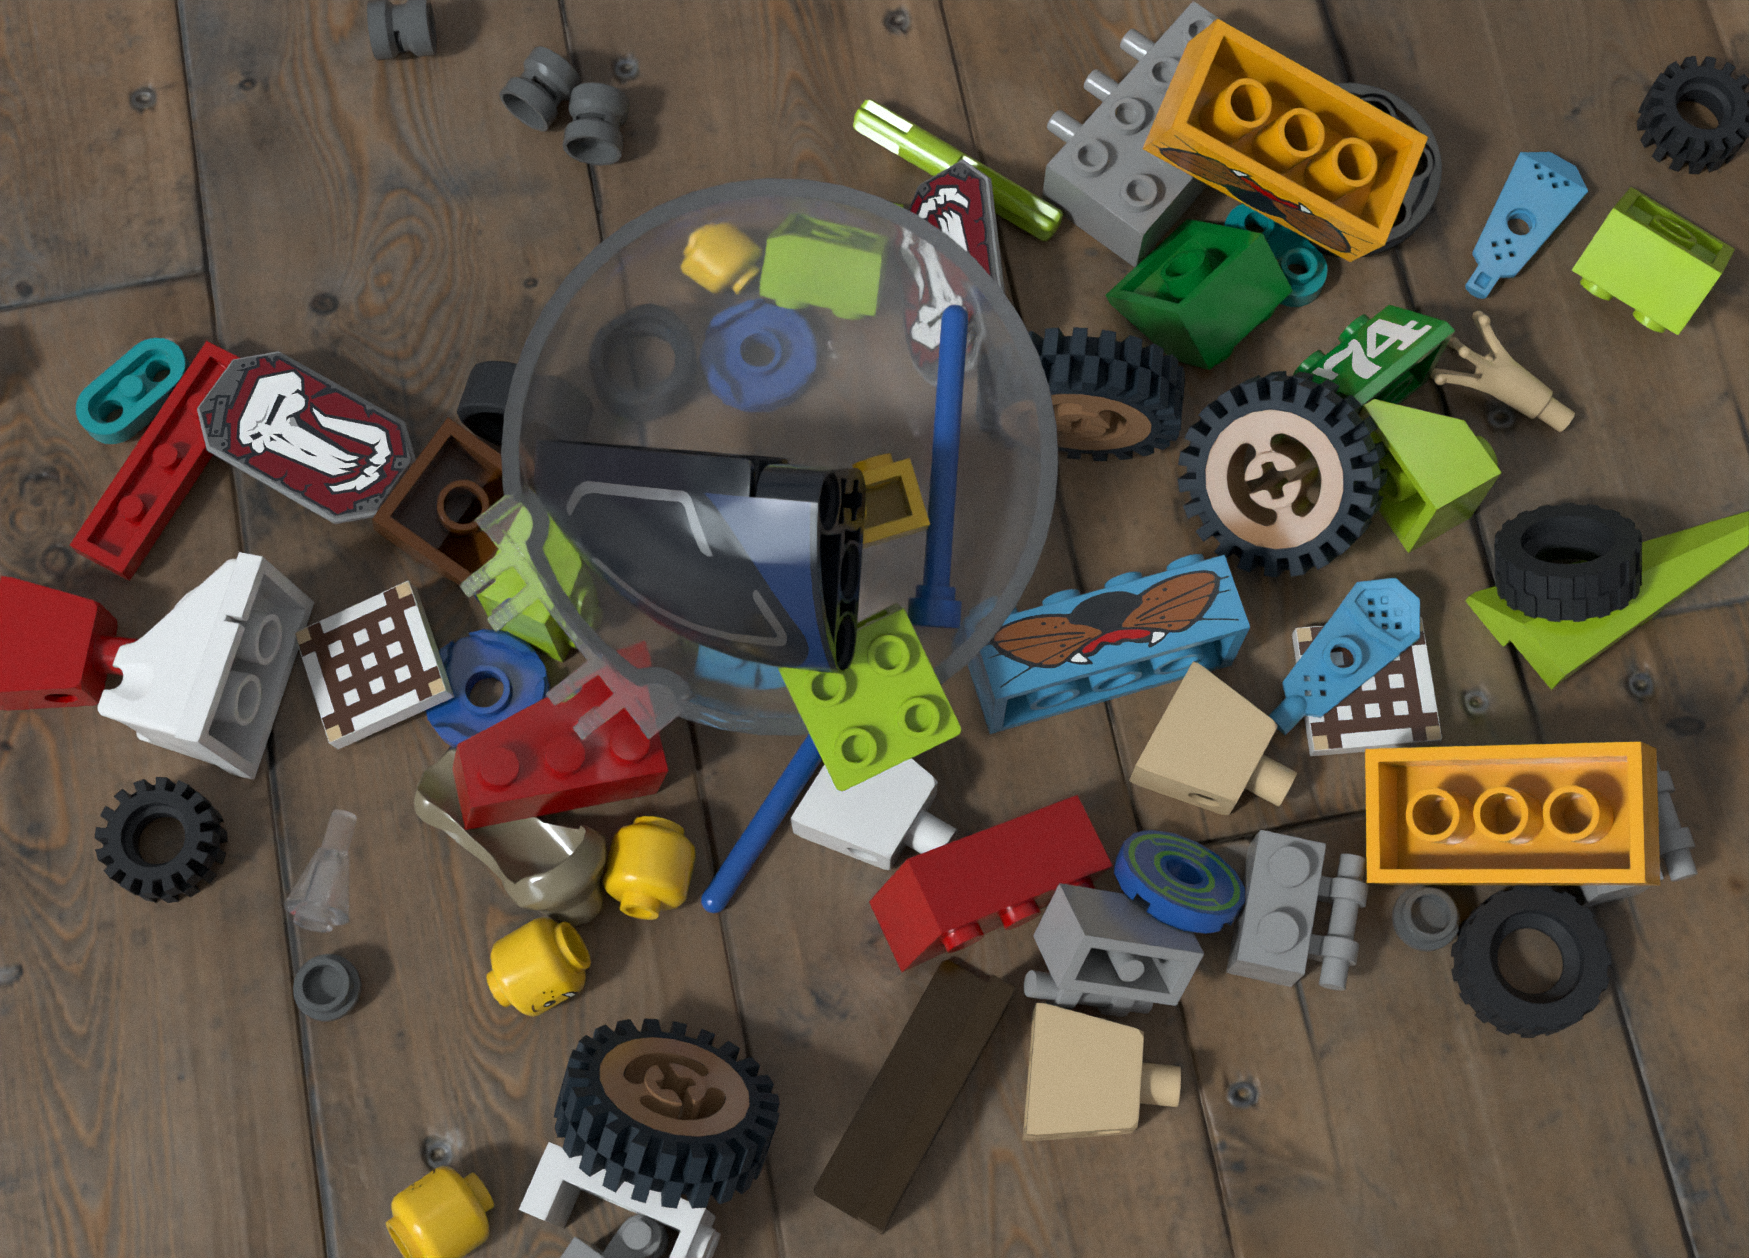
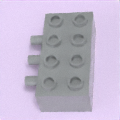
[1042,1,1224,267]

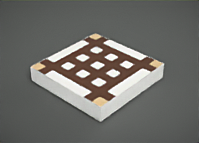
[294,581,454,750]
[1292,617,1442,757]

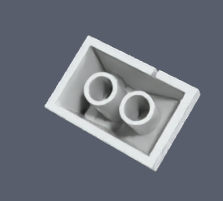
[98,552,314,780]

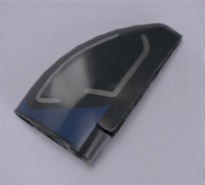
[534,439,866,674]

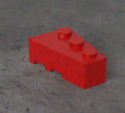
[452,648,668,830]
[869,795,1113,972]

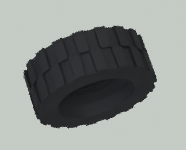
[1494,503,1642,622]
[1451,885,1612,1038]

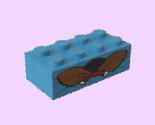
[967,554,1250,734]

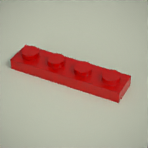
[70,341,240,581]

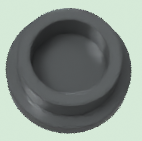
[1392,885,1460,952]
[293,954,362,1022]

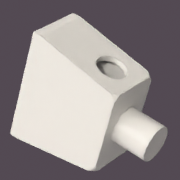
[791,758,958,870]

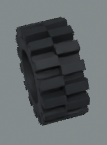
[1637,56,1749,174]
[94,777,228,903]

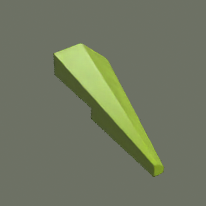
[1465,511,1749,690]

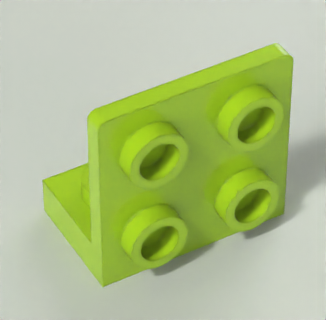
[777,603,961,791]

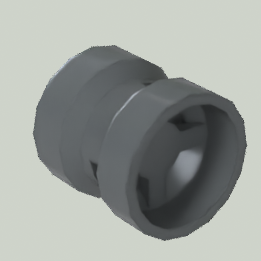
[367,0,437,61]
[499,46,582,131]
[562,83,630,166]

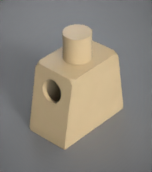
[1129,661,1297,816]
[1023,1003,1181,1141]

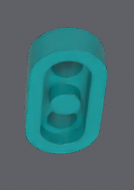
[1224,204,1328,307]
[76,338,190,444]

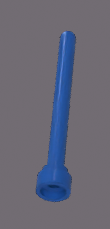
[907,305,968,629]
[701,734,822,913]

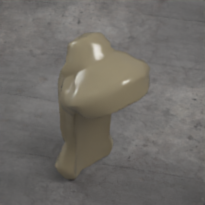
[414,747,607,926]

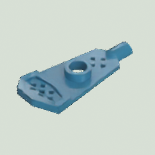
[1465,152,1588,299]
[1269,578,1420,735]

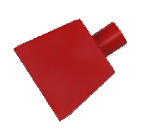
[0,576,139,711]

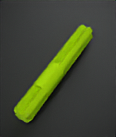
[853,99,1063,241]

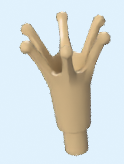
[1430,310,1575,432]

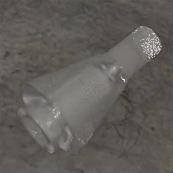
[284,809,357,933]

